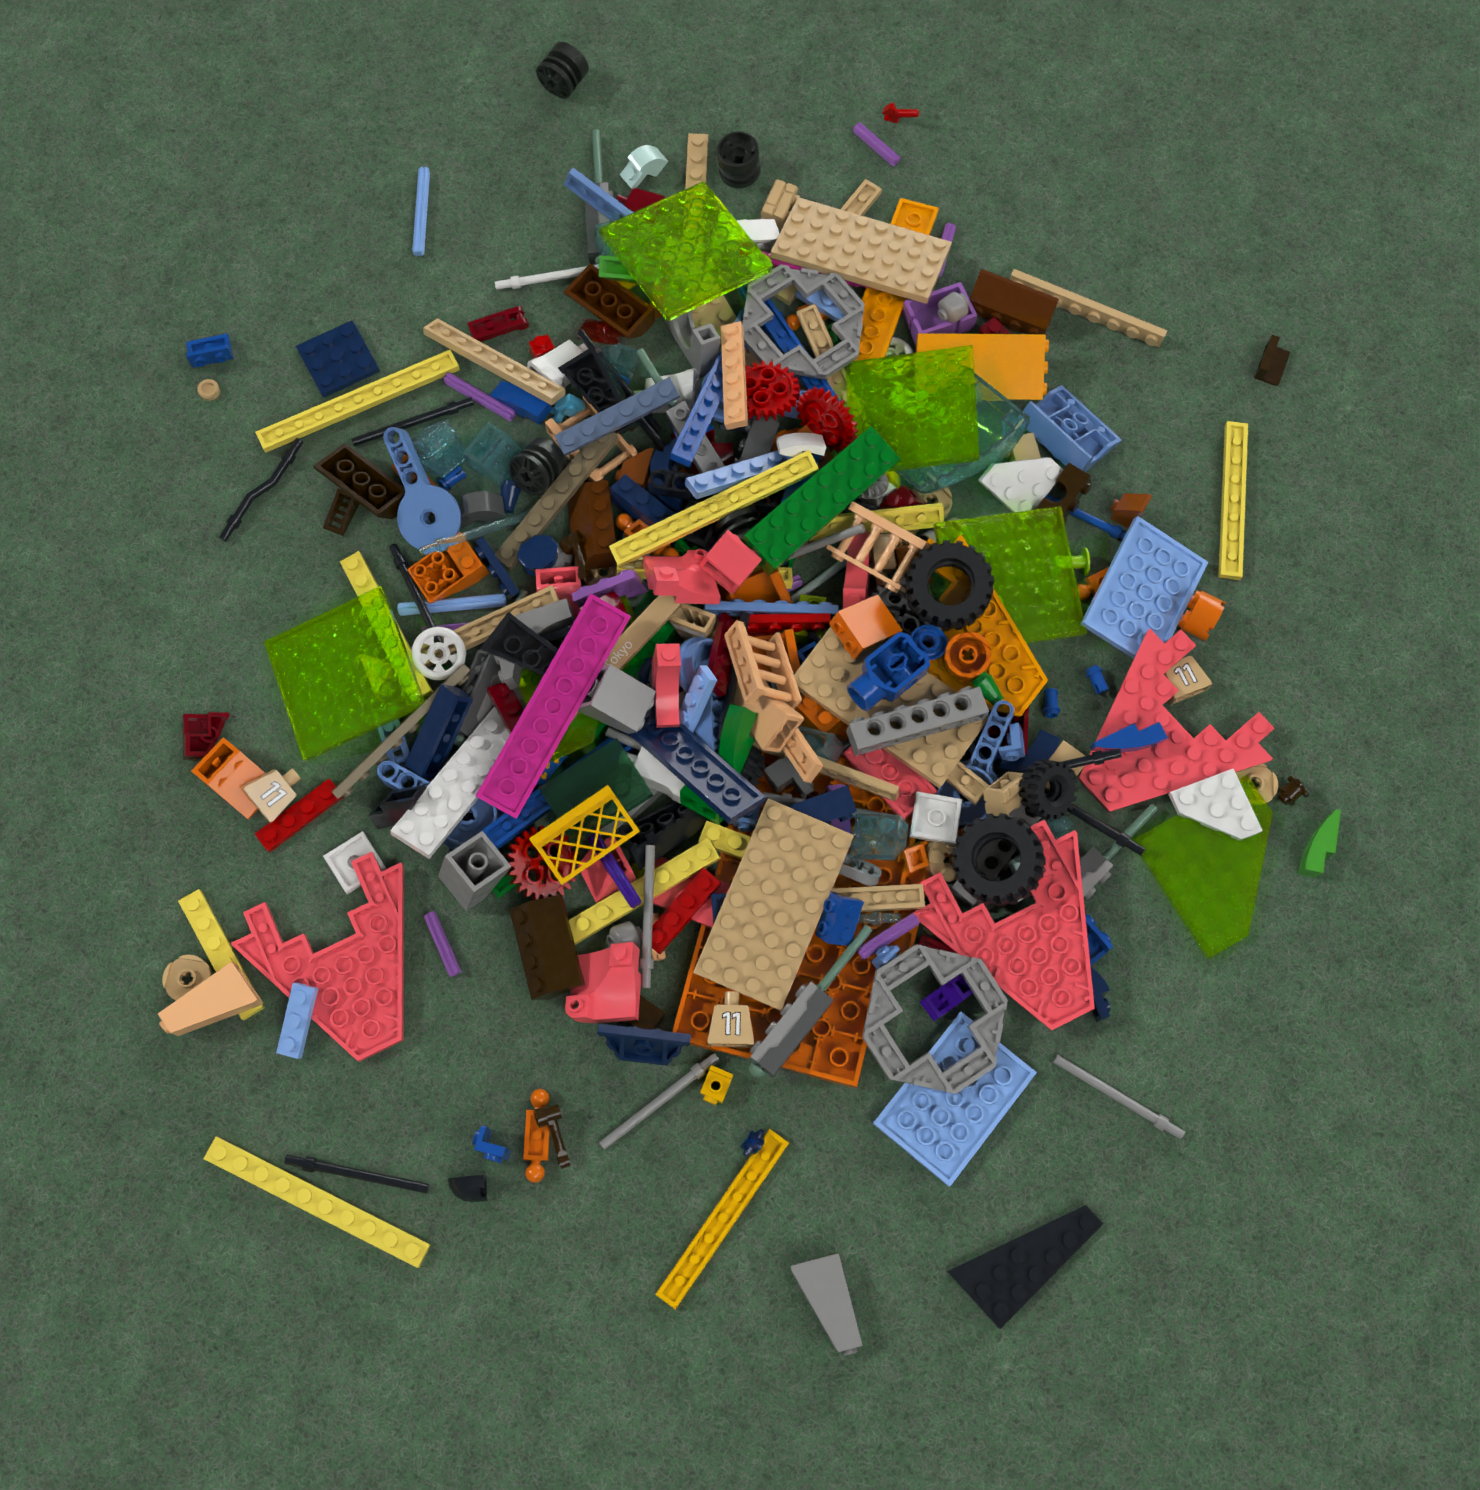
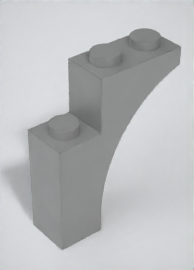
[494,599,575,690]

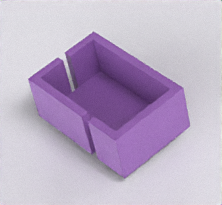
[901,282,977,345]

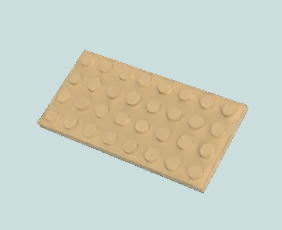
[770,197,952,304]
[794,627,990,789]
[693,799,854,1011]

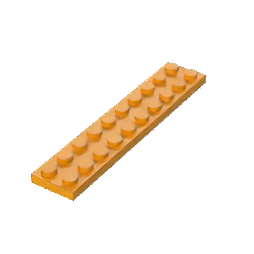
[848,198,939,374]

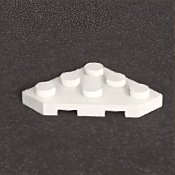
[978,457,1063,522]
[1169,769,1263,841]

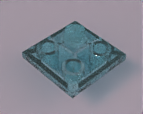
[849,814,909,860]

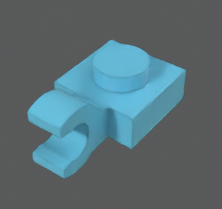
[549,393,585,423]

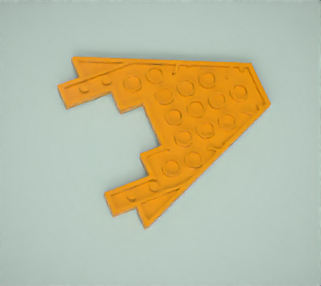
[910,535,1048,717]

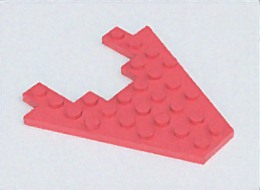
[1078,629,1275,812]
[912,819,1095,1031]
[231,852,404,1062]

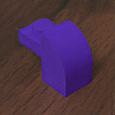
[920,973,973,1021]

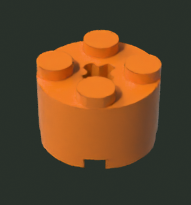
[1178,590,1226,642]
[943,632,991,682]

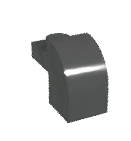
[458,491,505,528]
[764,758,814,799]

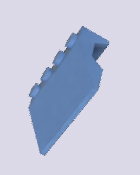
[1017,385,1122,472]

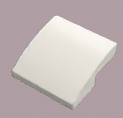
[776,433,826,457]

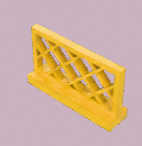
[529,785,640,885]

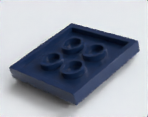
[296,320,380,398]

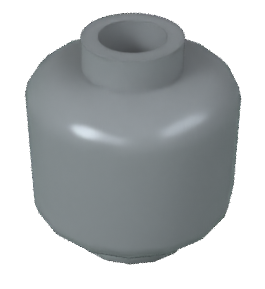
[937,292,970,323]
[607,921,643,948]

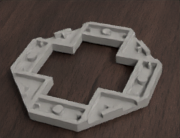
[742,265,865,379]
[862,944,1008,1094]

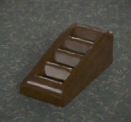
[323,488,360,536]

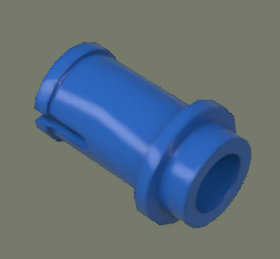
[438,466,466,490]
[1086,665,1110,695]
[1042,688,1061,718]

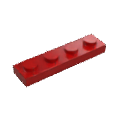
[747,613,830,633]
[255,778,344,853]
[642,867,722,955]

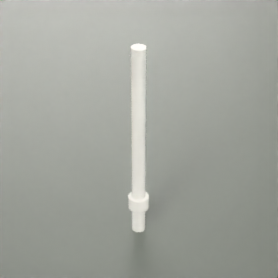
[495,264,599,290]

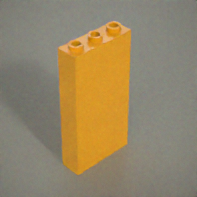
[915,333,1049,400]

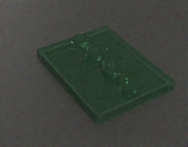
[538,738,654,844]

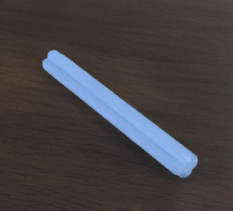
[412,167,430,256]
[397,594,507,616]

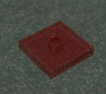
[578,319,623,345]

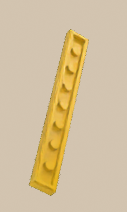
[655,1129,789,1310]

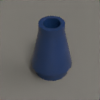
[500,480,521,514]

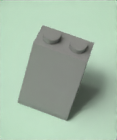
[578,664,656,734]
[438,831,511,912]

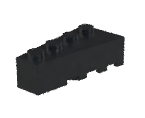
[558,346,641,434]
[480,612,558,676]
[618,801,713,870]

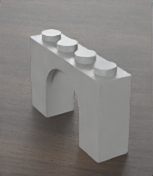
[663,279,721,378]

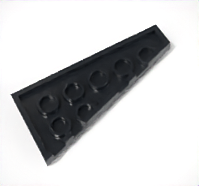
[947,1205,1103,1329]

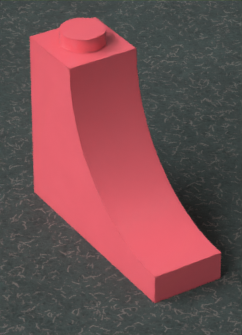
[843,532,870,609]
[651,643,681,728]

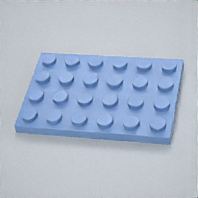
[1080,516,1208,659]
[873,1012,1037,1187]

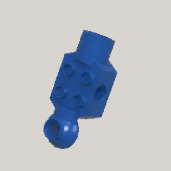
[847,625,947,711]

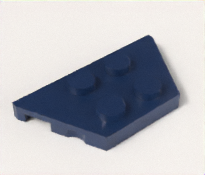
[597,1024,691,1066]

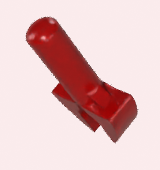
[882,103,919,124]

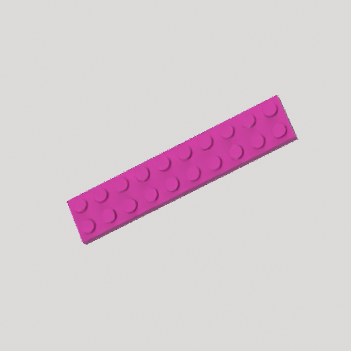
[476,593,631,819]

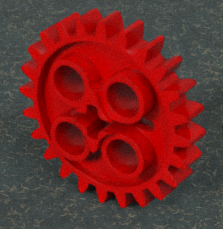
[745,361,800,422]
[796,387,858,453]
[505,826,579,901]

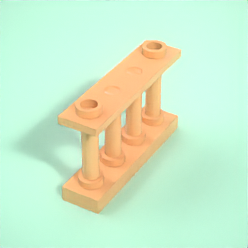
[545,396,638,482]
[826,501,930,593]
[724,620,802,709]

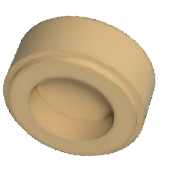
[197,379,220,401]

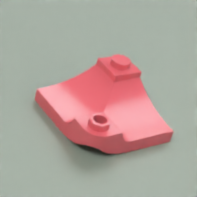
[642,549,721,604]
[565,942,641,1023]

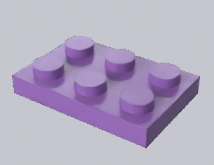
[571,569,649,608]

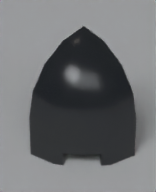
[448,1175,487,1202]

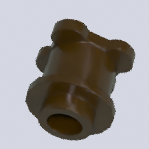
[1277,776,1309,806]

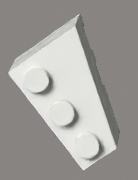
[707,219,780,267]

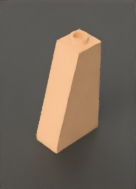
[733,681,804,753]
[158,961,263,1036]

